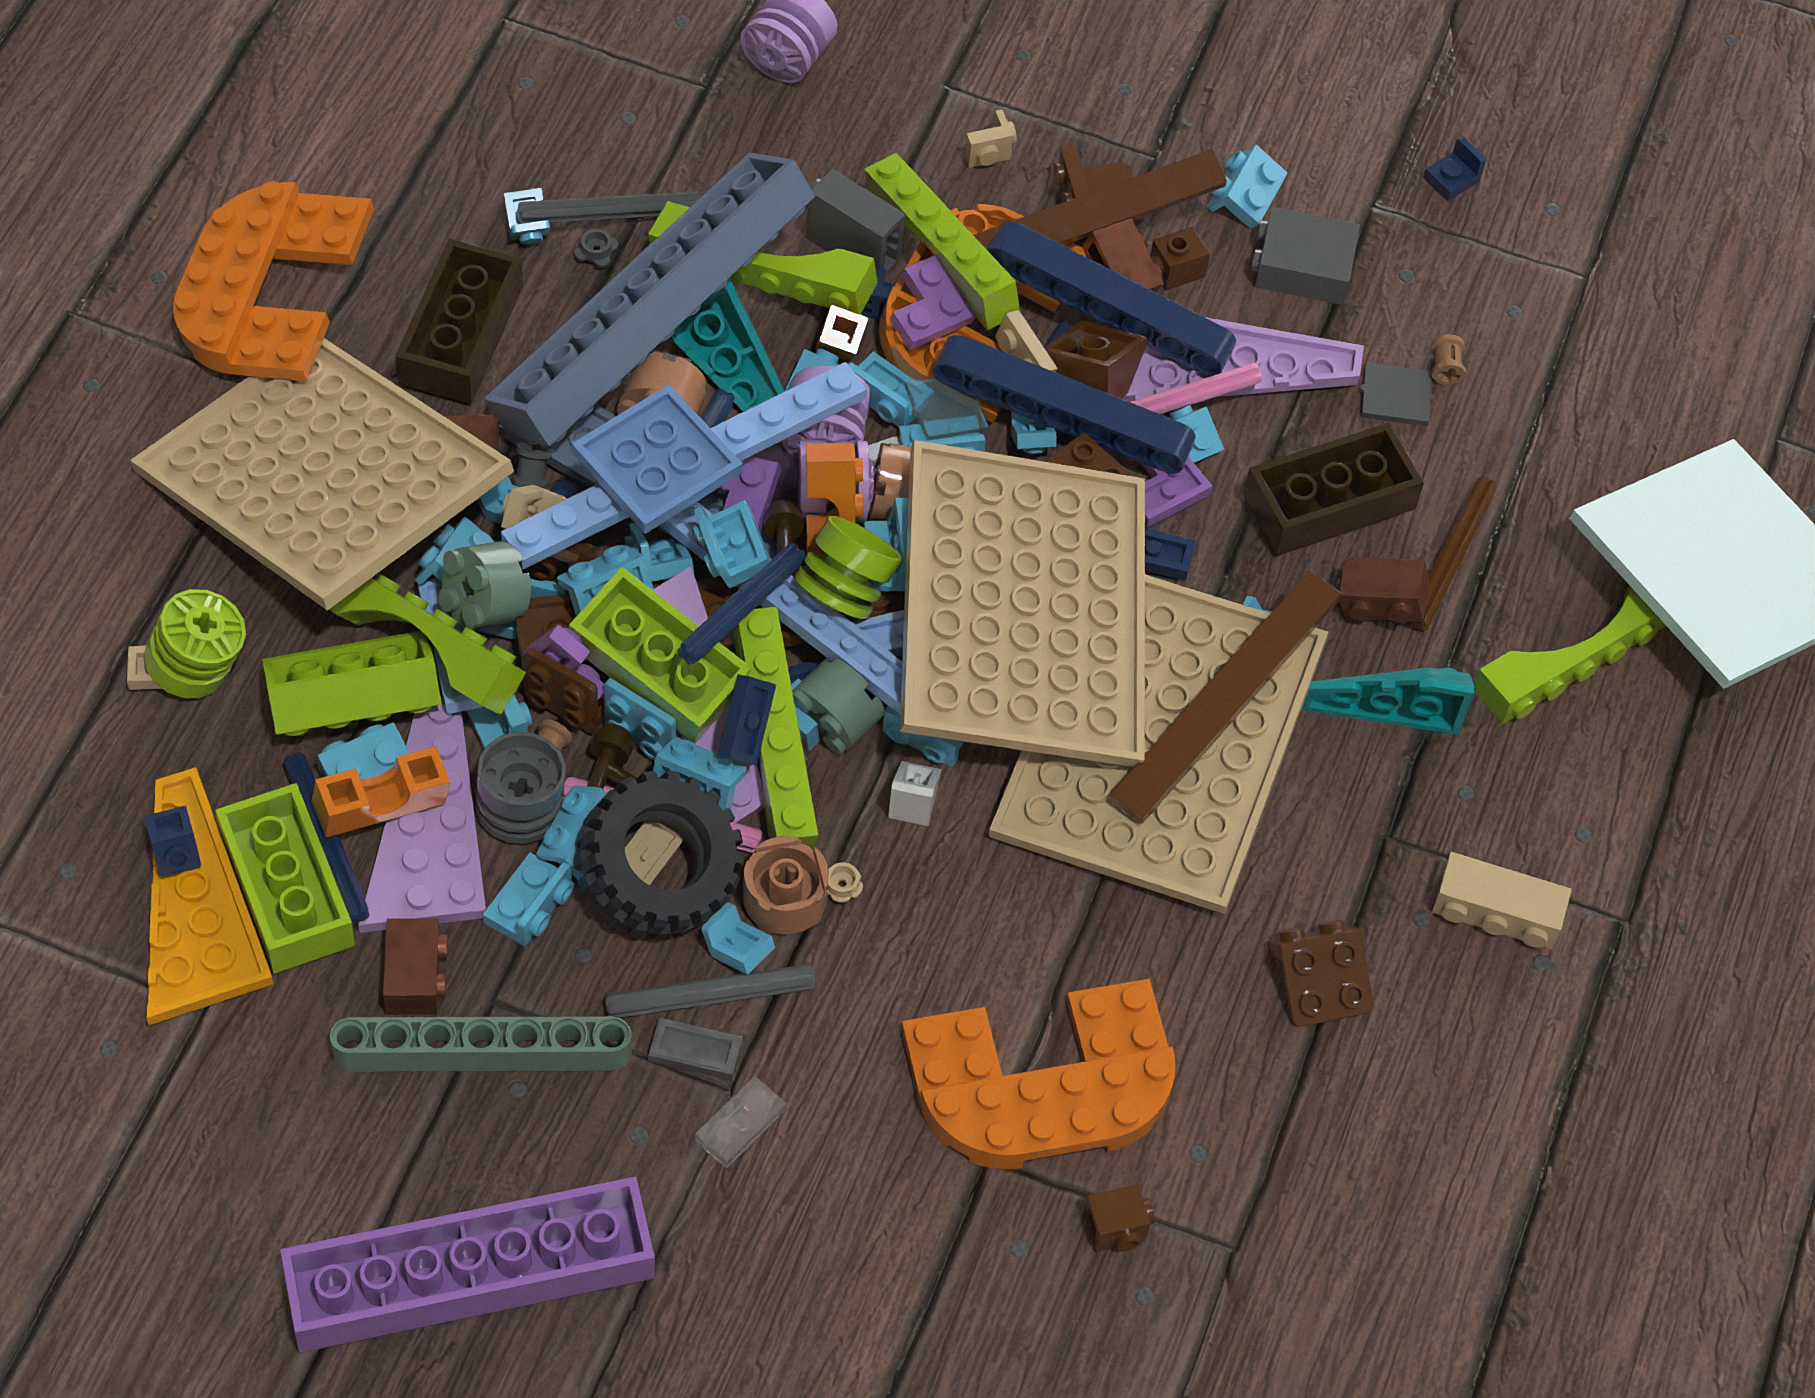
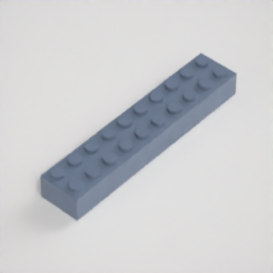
[484,152,815,446]

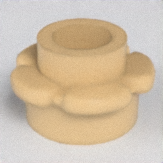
[824,862,863,903]

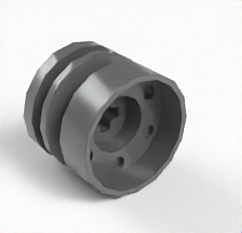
[476,732,566,844]

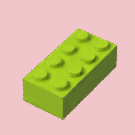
[568,566,751,743]
[262,631,442,736]
[215,783,355,974]

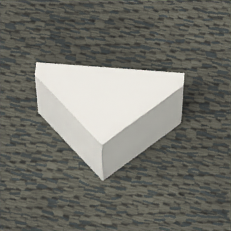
[888,761,942,826]

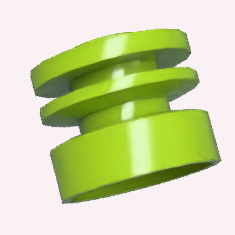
[795,516,902,619]
[144,589,246,698]

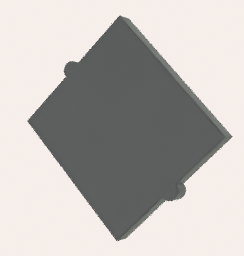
[1359,362,1434,426]

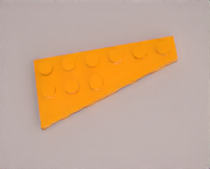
[146,767,273,1026]

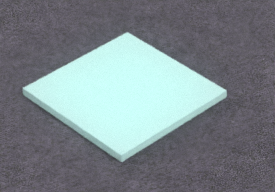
[1569,439,1815,689]

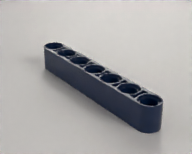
[987,221,1236,376]
[933,335,1196,474]

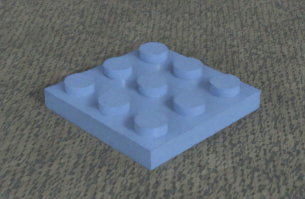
[572,384,743,534]

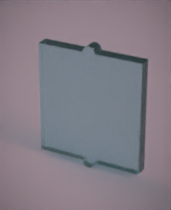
[904,378,988,440]

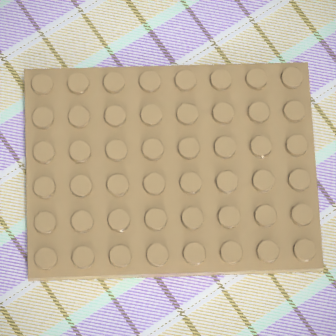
[130,338,514,610]
[900,440,1145,767]
[989,575,1328,914]

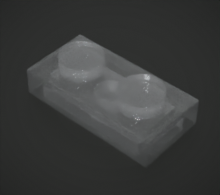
[695,1076,786,1168]

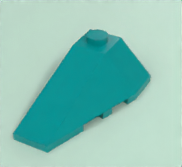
[672,278,785,412]
[1301,667,1475,735]

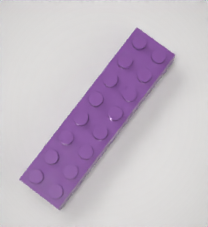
[280,1176,655,1353]

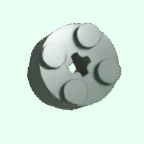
[438,541,531,629]
[792,657,885,755]

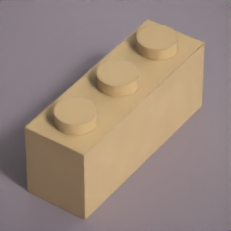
[1432,852,1572,950]

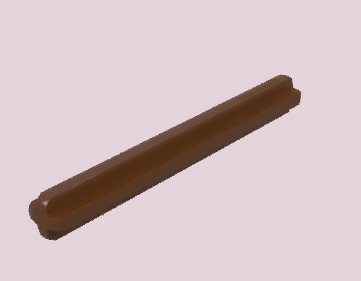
[1408,477,1497,632]

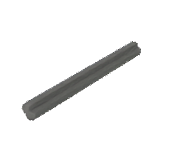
[517,191,701,224]
[605,964,816,1018]

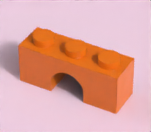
[806,443,863,566]
[312,746,450,838]

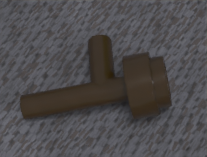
[763,500,806,575]
[587,724,637,789]

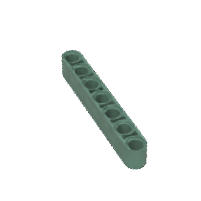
[330,1017,632,1072]

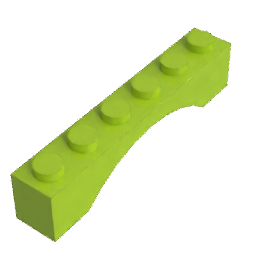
[864,153,1020,330]
[648,201,878,315]
[329,573,526,715]
[1474,585,1666,725]
[732,606,818,850]

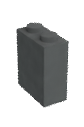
[806,168,905,276]
[1251,207,1360,305]

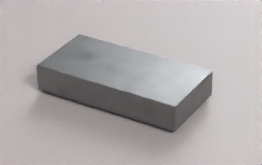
[648,1018,743,1081]

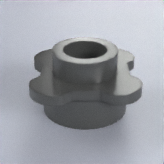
[575,229,618,268]

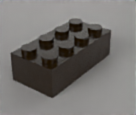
[395,238,523,404]
[1243,423,1424,555]

